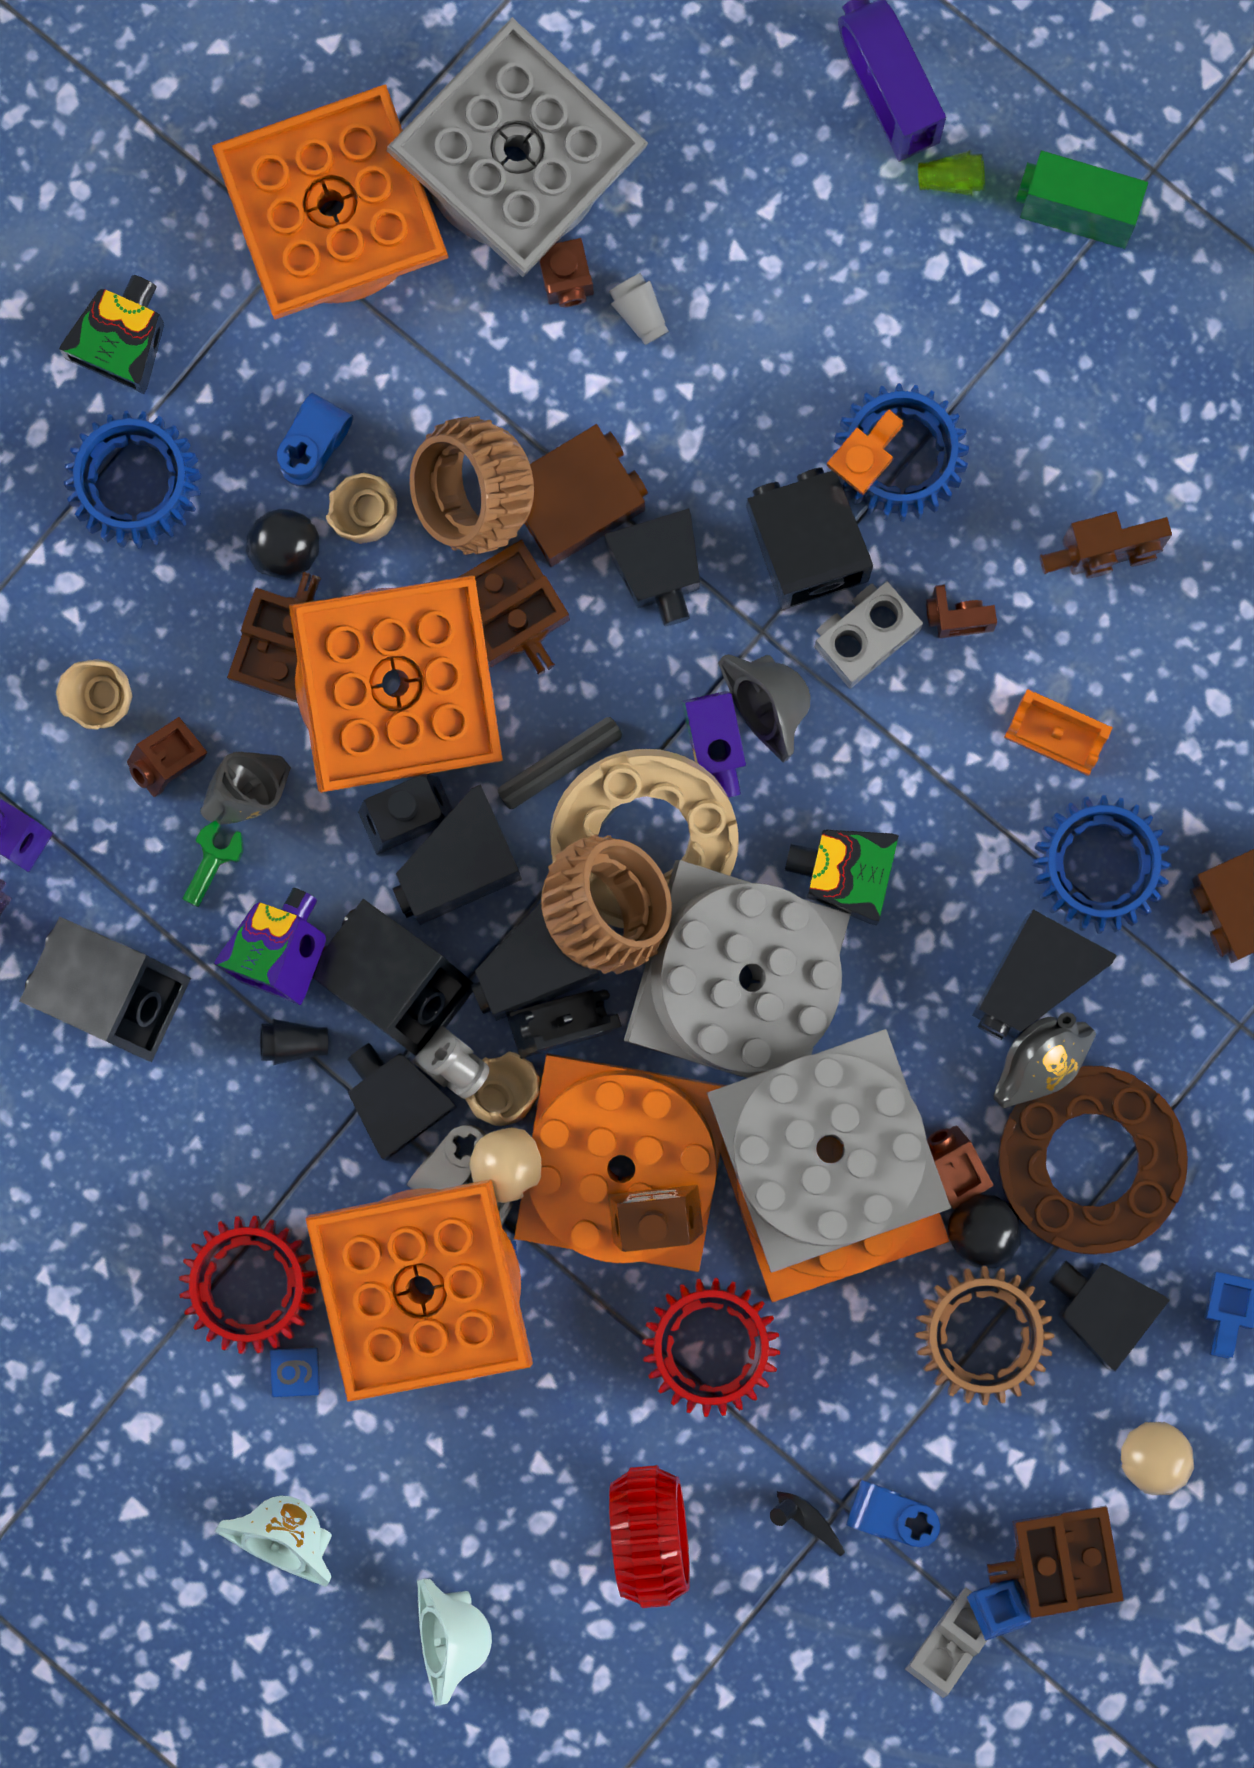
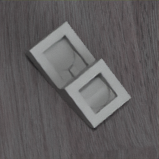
[905,1587,987,1698]

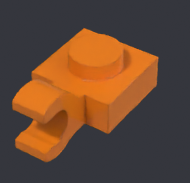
[827,410,903,495]

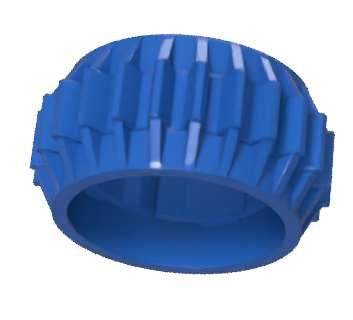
[833,383,969,522]
[64,411,202,549]
[1032,795,1171,934]

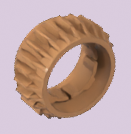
[410,416,534,555]
[541,834,672,974]
[914,1266,1054,1405]

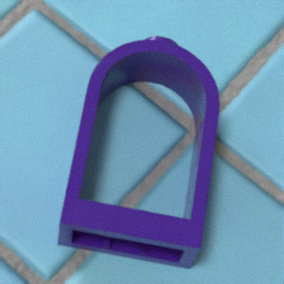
[838,0,946,162]

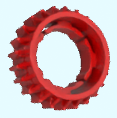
[179,1216,319,1354]
[642,1278,780,1417]
[609,1465,690,1608]

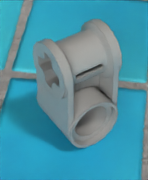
[412,1025,489,1099]
[407,1125,486,1189]

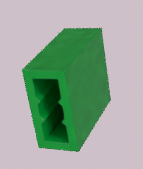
[1016,150,1148,249]

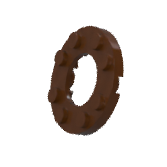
[998,1066,1188,1254]

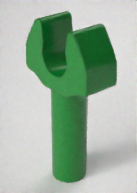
[182,820,244,907]

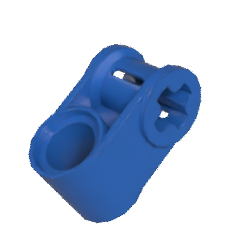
[277,392,353,486]
[846,1480,941,1548]

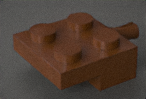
[1039,511,1172,579]
[459,539,570,675]
[227,572,321,703]
[987,1505,1124,1618]

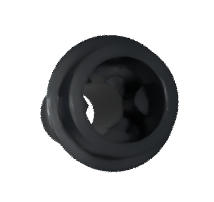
[260,1019,328,1065]

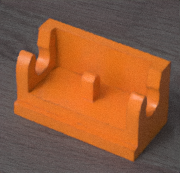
[1004,689,1113,776]

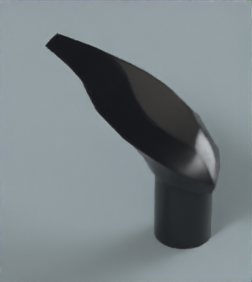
[770,1491,845,1557]

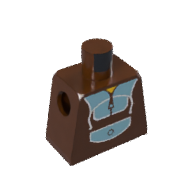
[608,1185,704,1252]

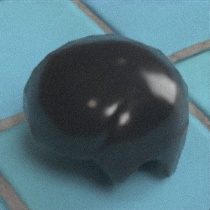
[246,509,319,579]
[948,1194,1021,1268]

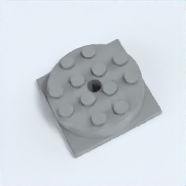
[386,17,648,277]
[624,860,851,1078]
[707,1029,951,1273]

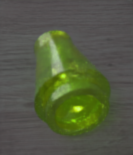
[918,150,985,196]

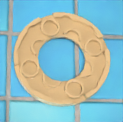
[550,749,739,928]

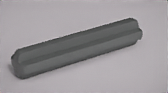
[498,717,622,809]

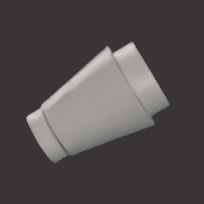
[609,273,669,345]

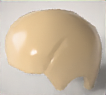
[326,472,397,544]
[56,659,133,730]
[465,1052,540,1126]
[469,1127,541,1203]
[1121,1422,1194,1495]

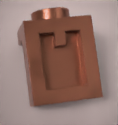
[539,238,594,307]
[926,584,997,639]
[127,717,208,797]
[927,1126,994,1209]

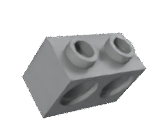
[814,581,923,689]

